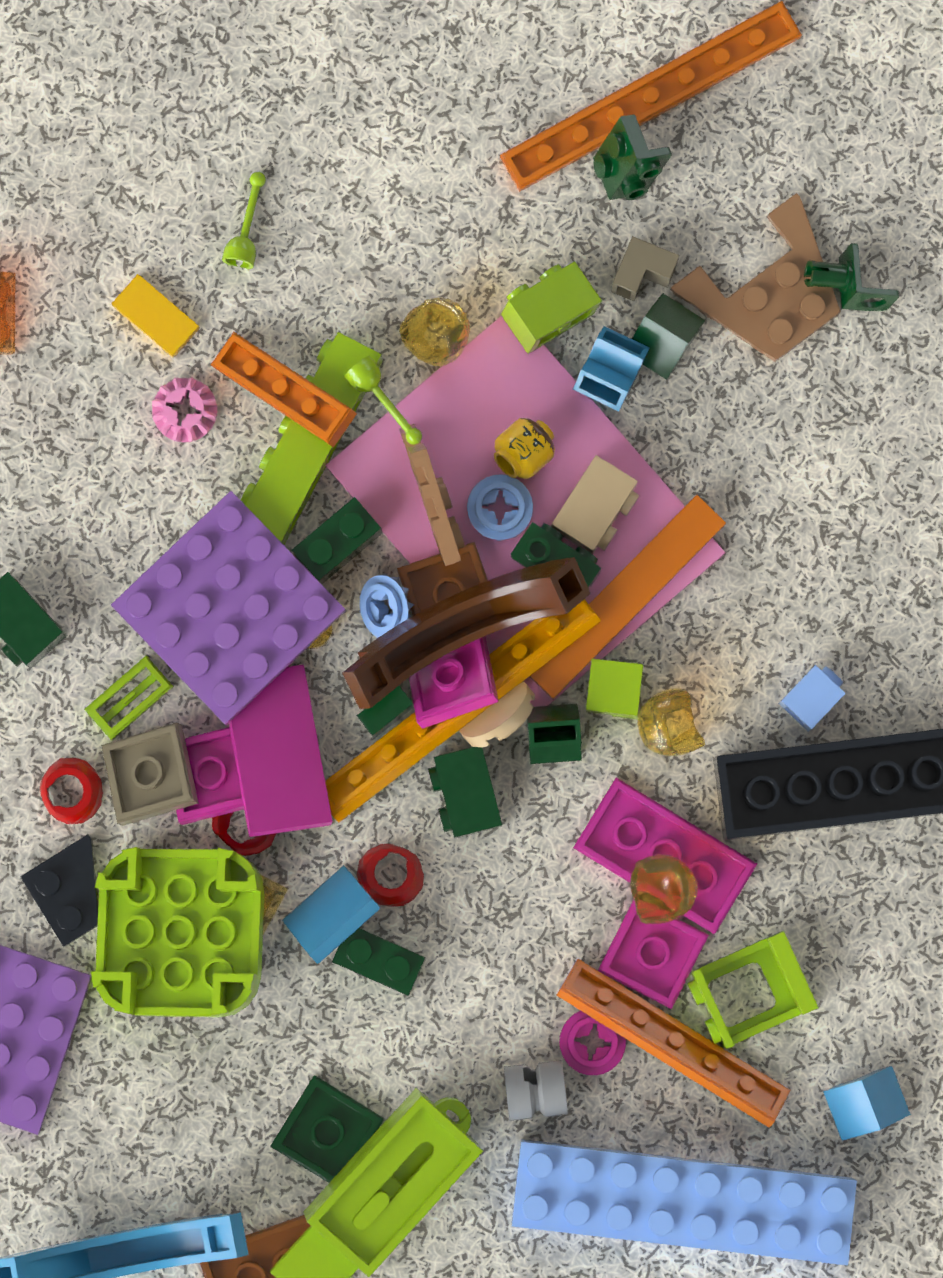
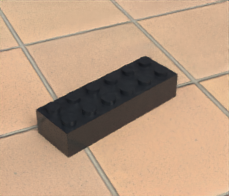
[713,729,943,841]

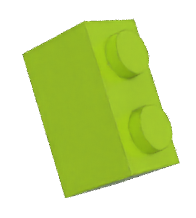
[501,261,602,354]

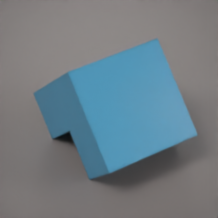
[573,326,650,411]
[823,1066,911,1141]

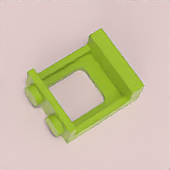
[687,931,818,1049]

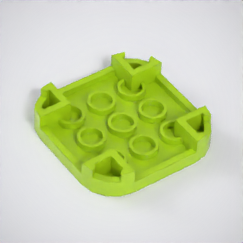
[91,847,265,1018]

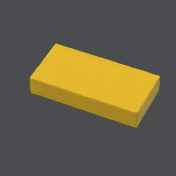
[111,274,200,358]

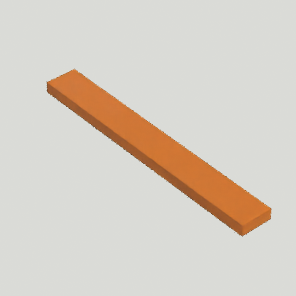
[500,1,802,192]

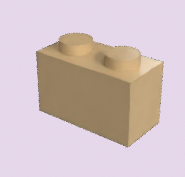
[551,455,640,554]

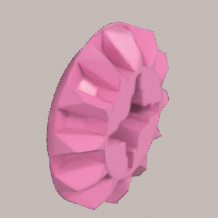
[152,377,217,443]

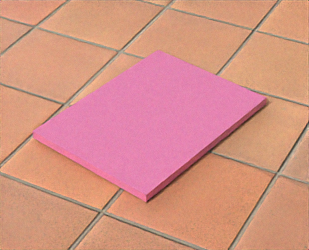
[325,316,725,707]

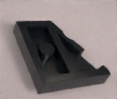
[20,834,98,947]

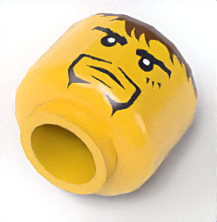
[494,418,555,479]

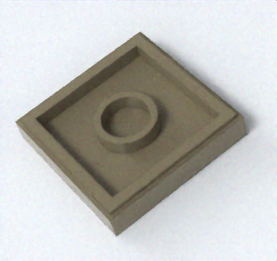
[101,722,198,826]

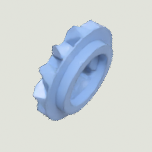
[467,475,533,541]
[360,574,414,638]

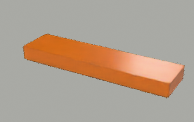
[211,332,357,448]

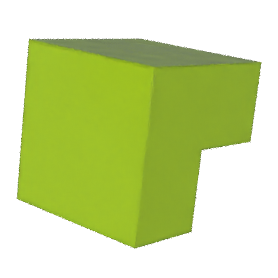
[586,659,643,719]

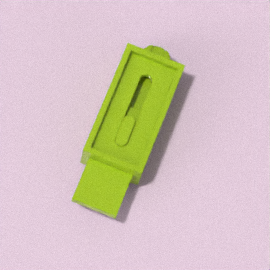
[270,1087,483,1278]

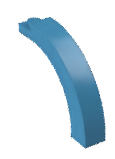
[0,1212,249,1278]

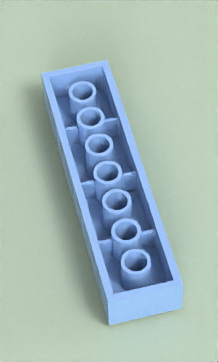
[512,1139,857,1266]

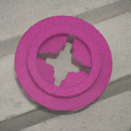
[559,1011,626,1075]

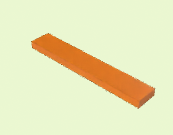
[529,495,726,699]
[556,959,791,1128]

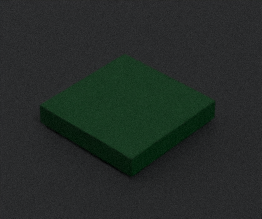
[270,1075,385,1183]

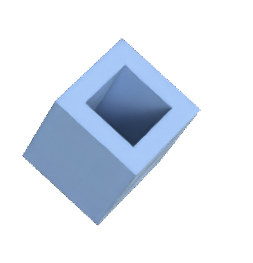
[778,665,846,732]

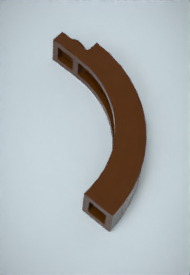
[342,557,591,709]

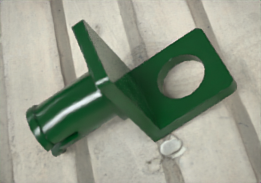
[804,243,899,311]

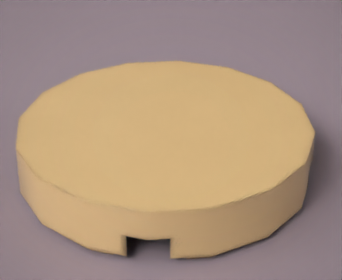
[459,681,535,747]

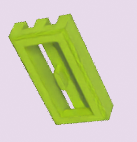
[84,655,174,740]

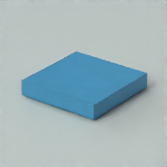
[282,865,380,964]

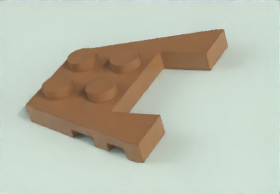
[670,193,841,362]
[399,424,465,566]

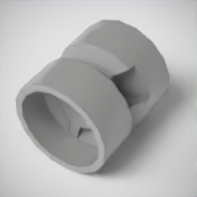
[504,1060,568,1121]

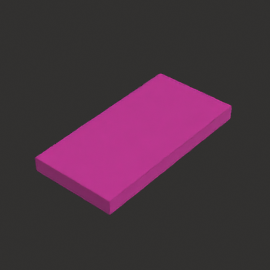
[229,665,333,837]
[573,778,757,935]

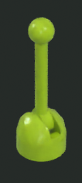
[222,172,266,269]
[345,356,422,445]

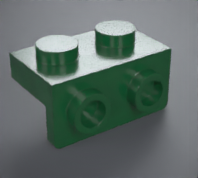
[593,114,672,200]
[511,522,601,588]

